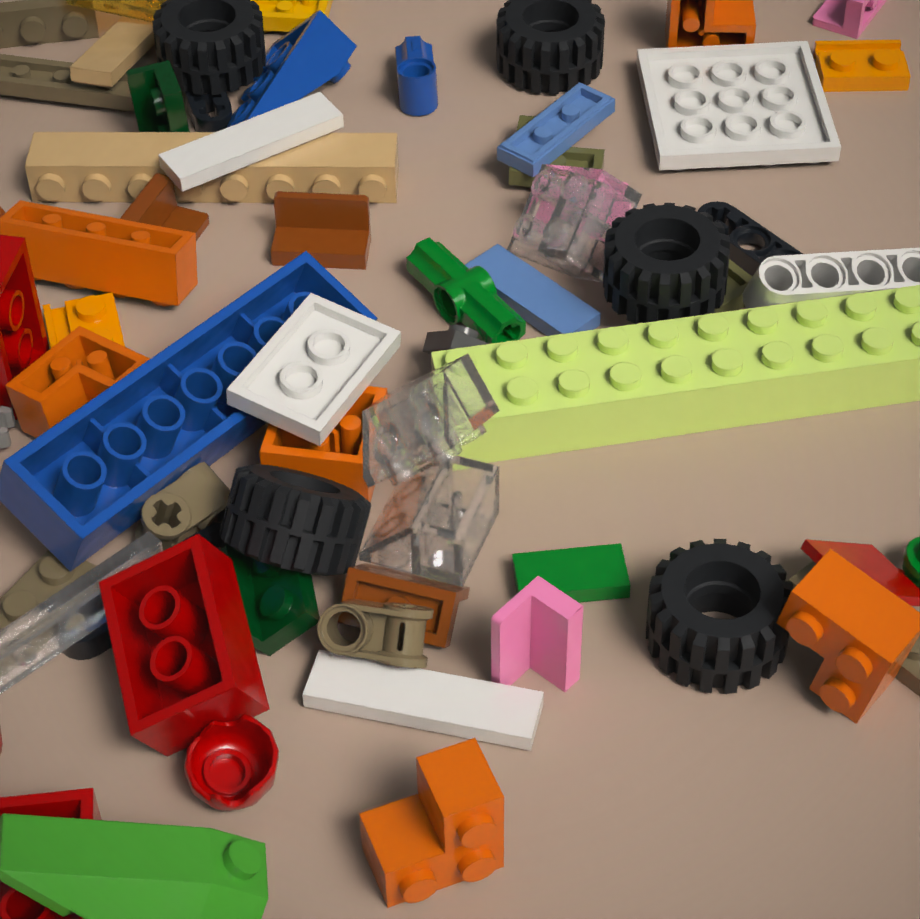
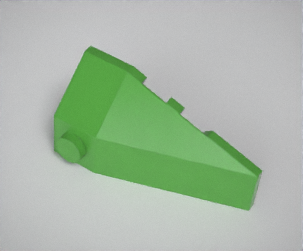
[0,813,269,919]

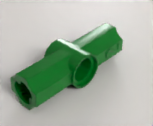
[406,237,526,344]

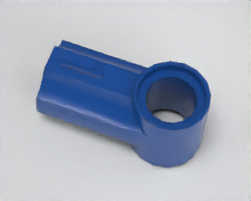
[395,36,438,116]

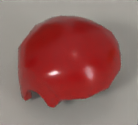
[184,714,279,811]

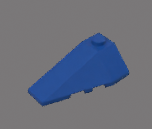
[226,10,357,128]

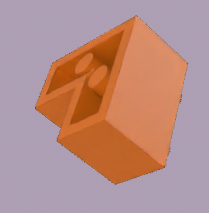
[665,0,756,48]
[5,326,150,438]
[259,386,390,503]
[776,548,920,724]
[359,738,504,908]

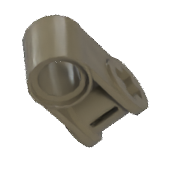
[135,462,230,557]
[317,599,434,668]

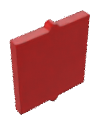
[800,539,920,606]

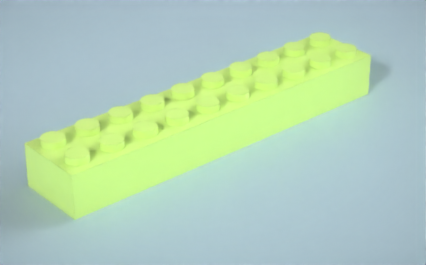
[431,285,920,468]

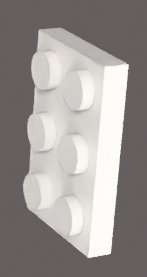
[226,293,401,446]

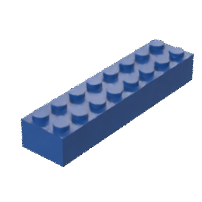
[0,251,378,572]

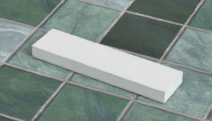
[158,92,344,192]
[302,649,544,751]

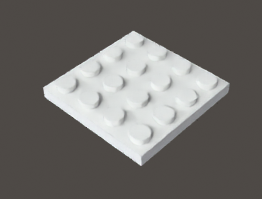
[636,41,841,171]

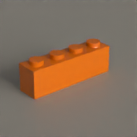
[0,200,198,306]

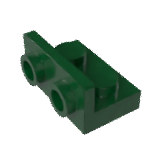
[126,60,190,132]
[220,544,320,656]

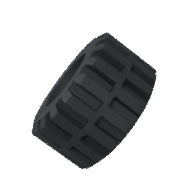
[152,0,266,95]
[496,0,605,95]
[603,202,730,324]
[219,464,371,576]
[646,539,794,694]

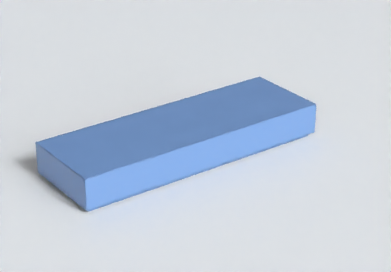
[497,82,615,177]
[465,244,601,336]

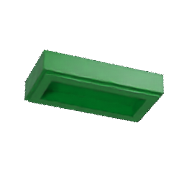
[512,543,631,603]

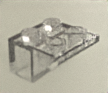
[507,164,642,282]
[362,354,499,488]
[359,454,500,587]

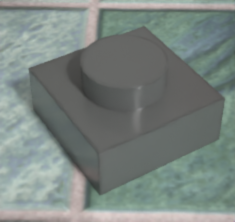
[423,325,488,354]

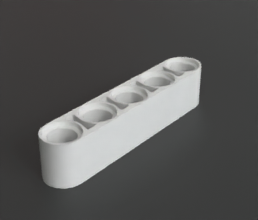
[743,248,920,309]

